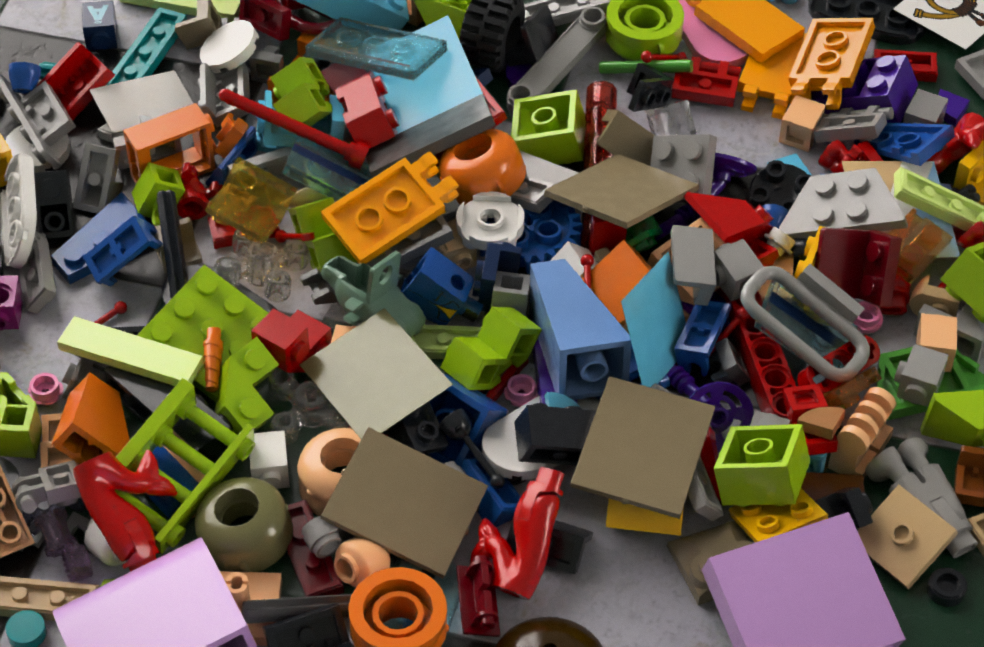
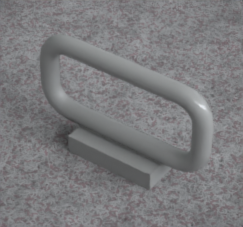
[741,264,870,383]

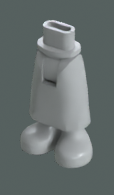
[865,437,978,558]

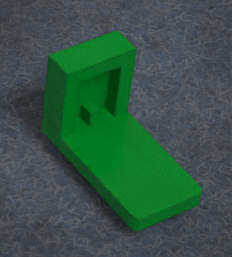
[626,215,663,254]

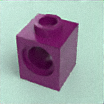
[0,275,24,330]

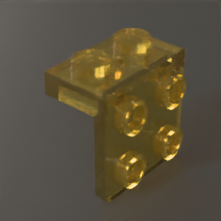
[205,157,298,242]

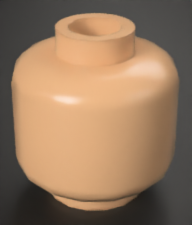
[334,536,391,587]

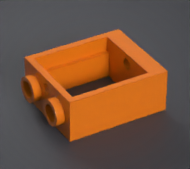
[123,103,217,184]

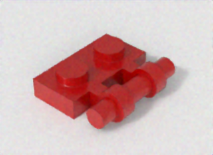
[671,56,742,107]

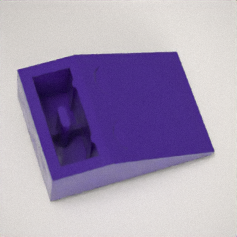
[811,55,918,123]

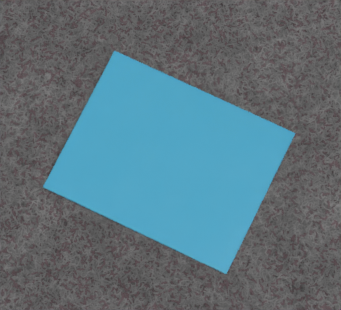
[366,15,485,134]
[621,251,686,387]

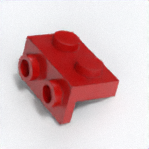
[36,42,115,121]

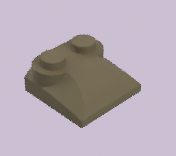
[667,521,753,605]

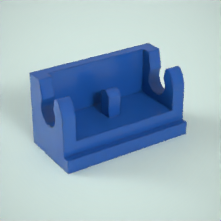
[83,215,163,287]
[674,301,731,376]

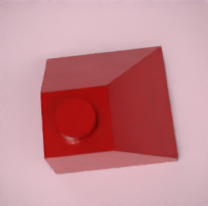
[683,192,774,244]

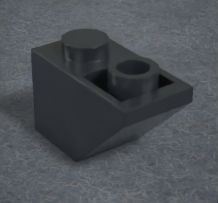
[34,169,74,239]

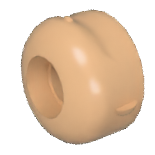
[297,428,361,516]

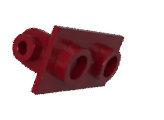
[456,555,501,637]

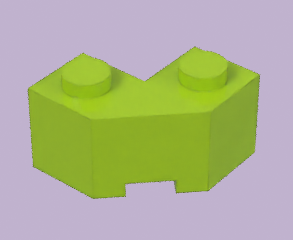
[270,57,332,133]
[288,197,358,271]
[440,307,542,390]
[215,337,279,435]
[0,372,42,458]

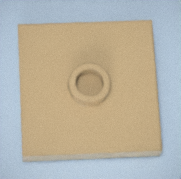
[858,484,958,590]

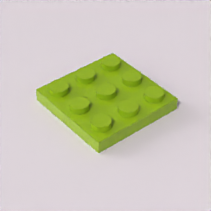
[137,265,268,403]

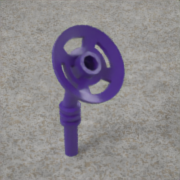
[655,152,757,241]
[667,364,754,452]

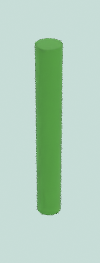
[599,60,693,74]

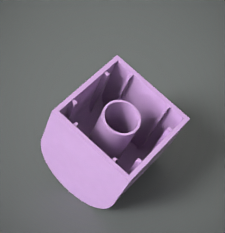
[53,537,257,647]

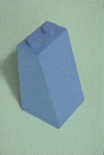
[529,259,631,400]

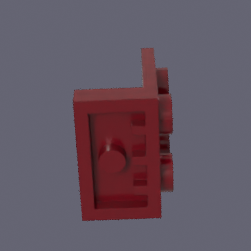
[815,227,902,307]

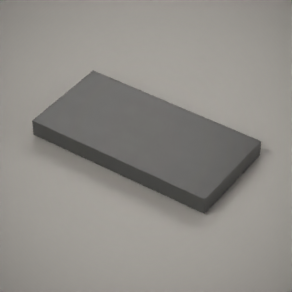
[366,94,496,178]

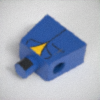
[400,247,483,325]

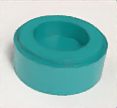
[5,610,47,647]

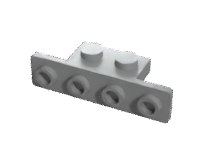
[0,73,76,170]

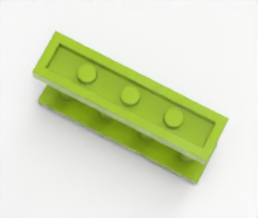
[115,378,256,554]

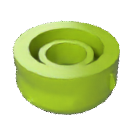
[605,0,684,61]

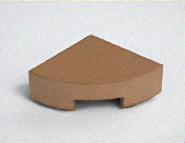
[797,407,845,440]

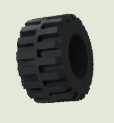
[459,0,525,73]

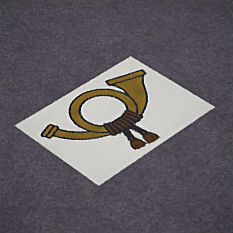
[893,0,984,50]

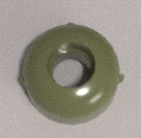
[195,477,293,572]

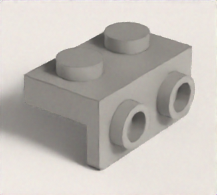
[198,62,250,127]

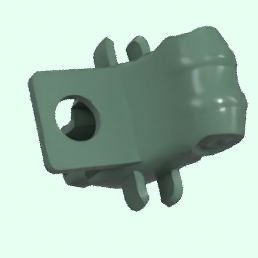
[321,250,426,337]

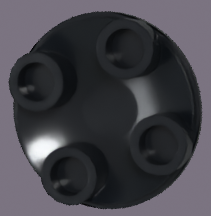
[749,160,811,211]

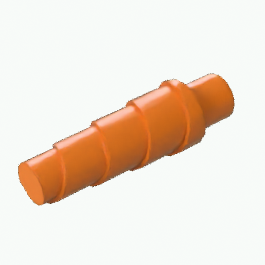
[203,327,224,392]

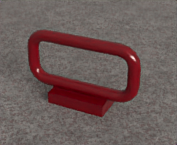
[239,0,347,41]

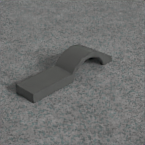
[299,215,454,305]

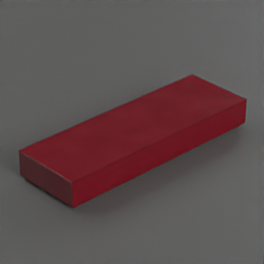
[286,499,344,597]

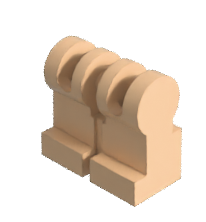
[828,387,897,478]

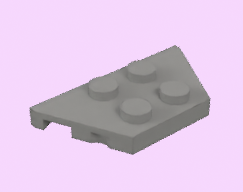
[778,168,908,239]

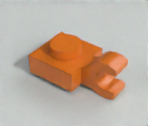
[214,113,249,159]

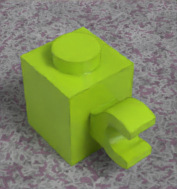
[131,162,185,226]

